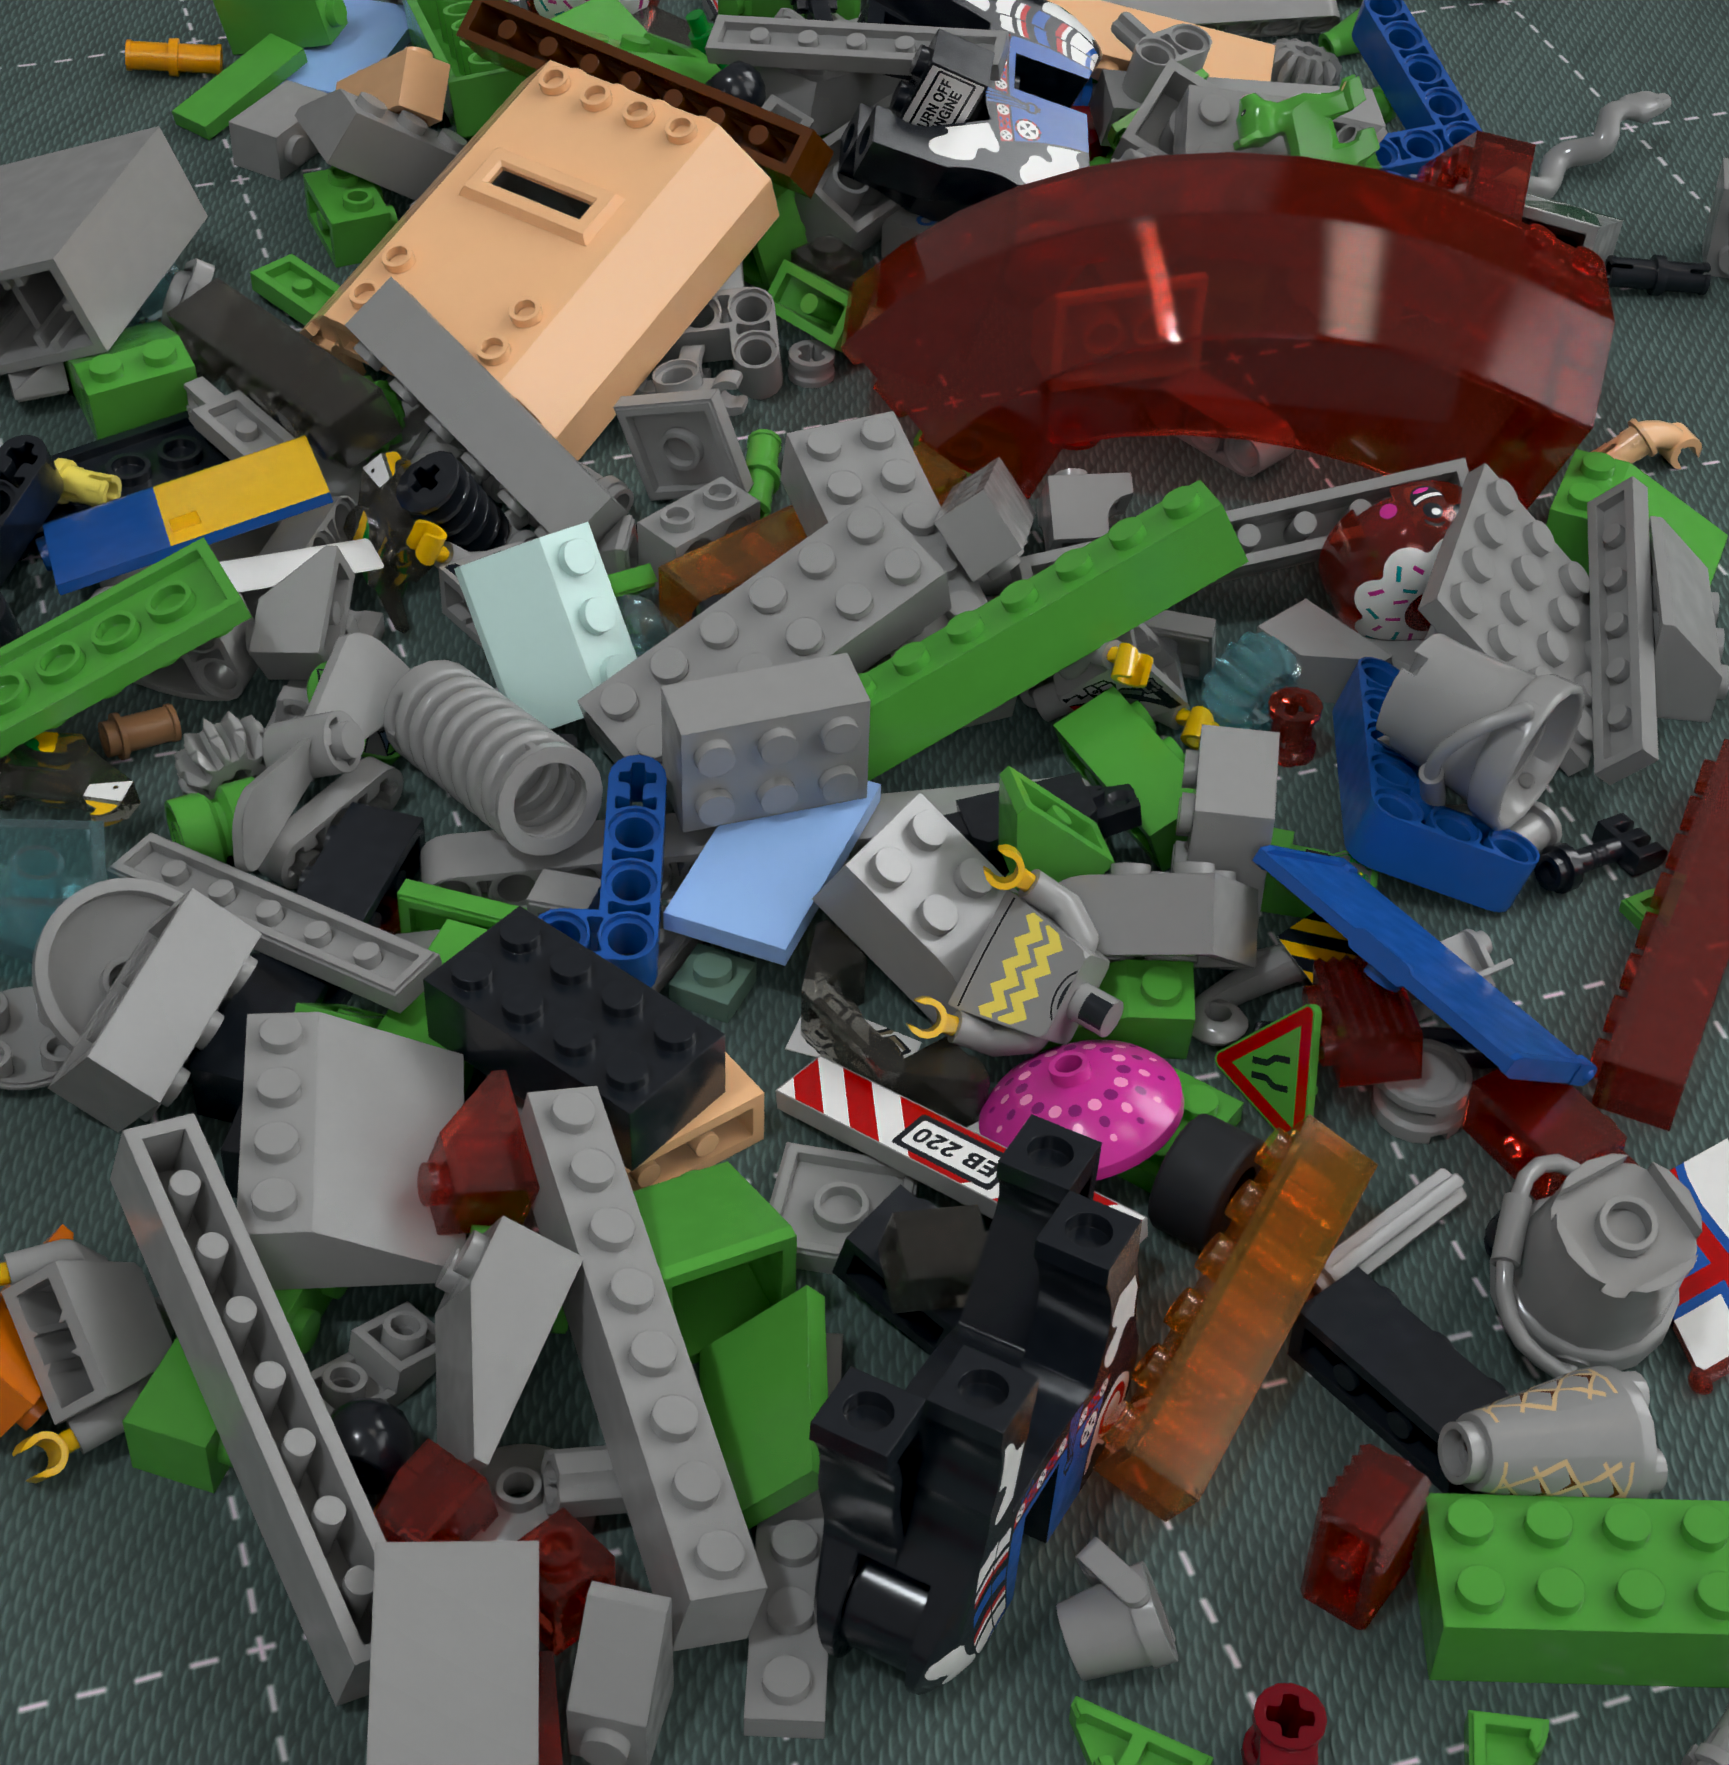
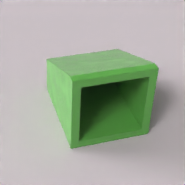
[633,1161,797,1364]

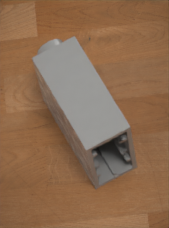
[0,126,208,375]

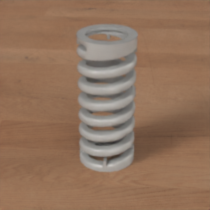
[383,660,603,856]

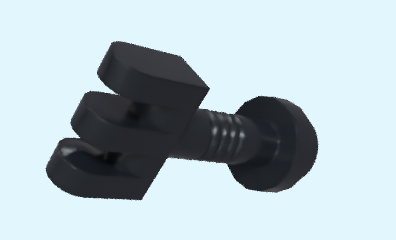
[1534,813,1668,894]

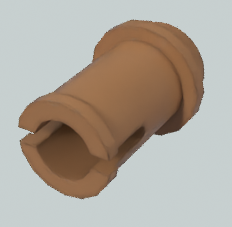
[98,703,182,760]

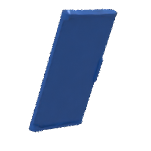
[1252,845,1597,1086]

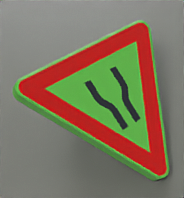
[1215,1004,1322,1153]

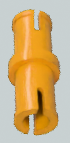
[125,38,223,77]

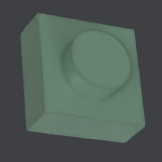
[668,943,757,1024]

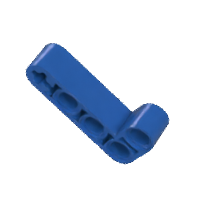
[538,755,667,988]

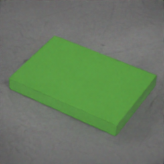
[700,1285,828,1529]

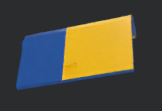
[35,435,333,596]

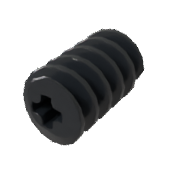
[396,451,510,552]

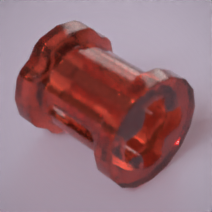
[1268,687,1323,767]

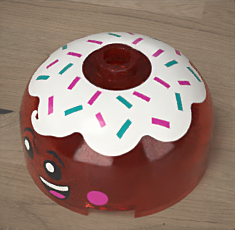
[1319,480,1462,640]

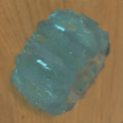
[1200,631,1302,730]

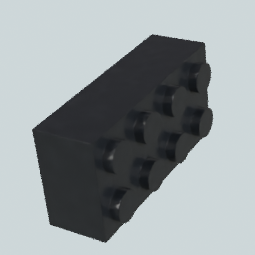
[423,906,726,1171]

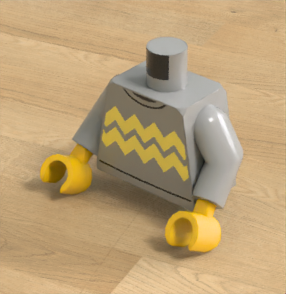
[906,844,1124,1057]

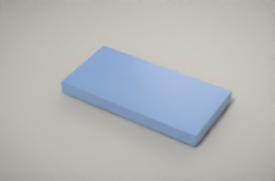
[273,0,410,93]
[663,781,881,966]

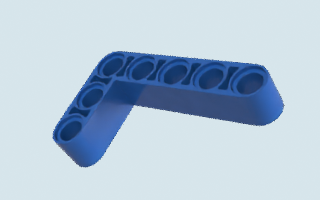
[1352,0,1485,196]
[1332,657,1540,912]

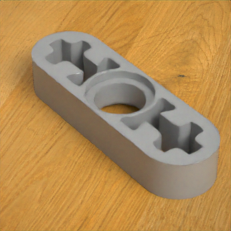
[258,756,403,889]

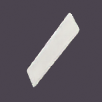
[219,538,384,593]

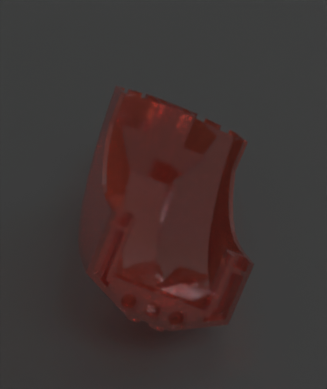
[841,152,1615,510]

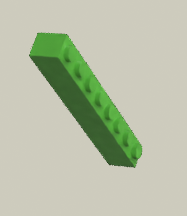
[858,480,1249,781]

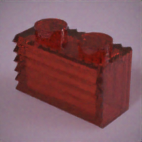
[1302,955,1423,1088]
[1300,1444,1432,1630]

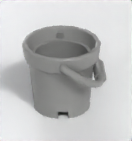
[1376,633,1585,831]
[1490,1153,1702,1378]

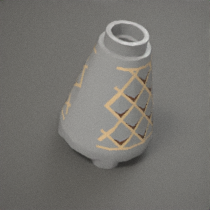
[1438,1365,1668,1499]

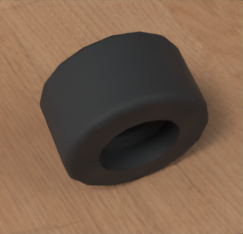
[1148,1114,1267,1253]

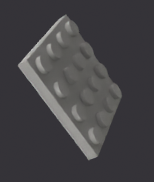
[1418,463,1593,777]

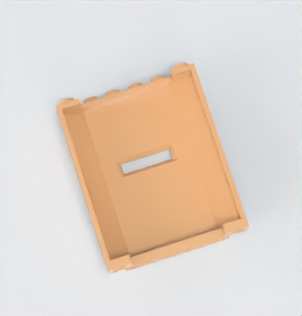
[298,60,780,461]

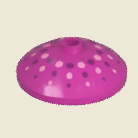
[979,1039,1184,1181]

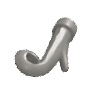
[1192,943,1308,1046]

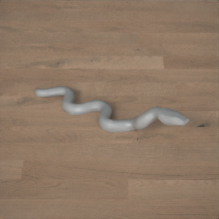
[1389,91,1672,222]

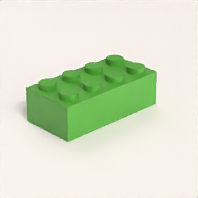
[1411,1493,1729,1688]

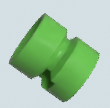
[164,776,255,864]

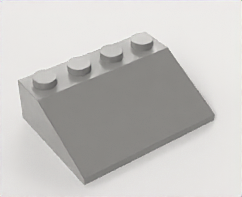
[237,1012,466,1290]

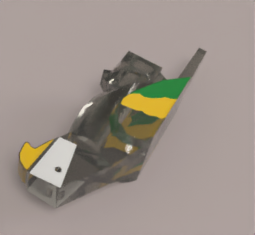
[343,451,434,634]
[0,732,141,827]

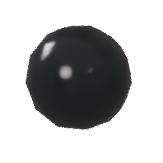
[705,60,766,107]
[330,1398,415,1494]

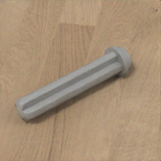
[1293,1168,1467,1304]

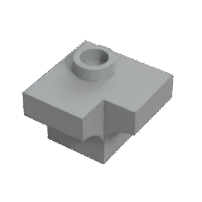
[1036,468,1134,551]

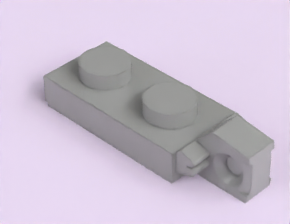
[184,376,295,460]

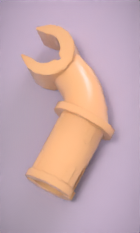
[1591,418,1702,469]

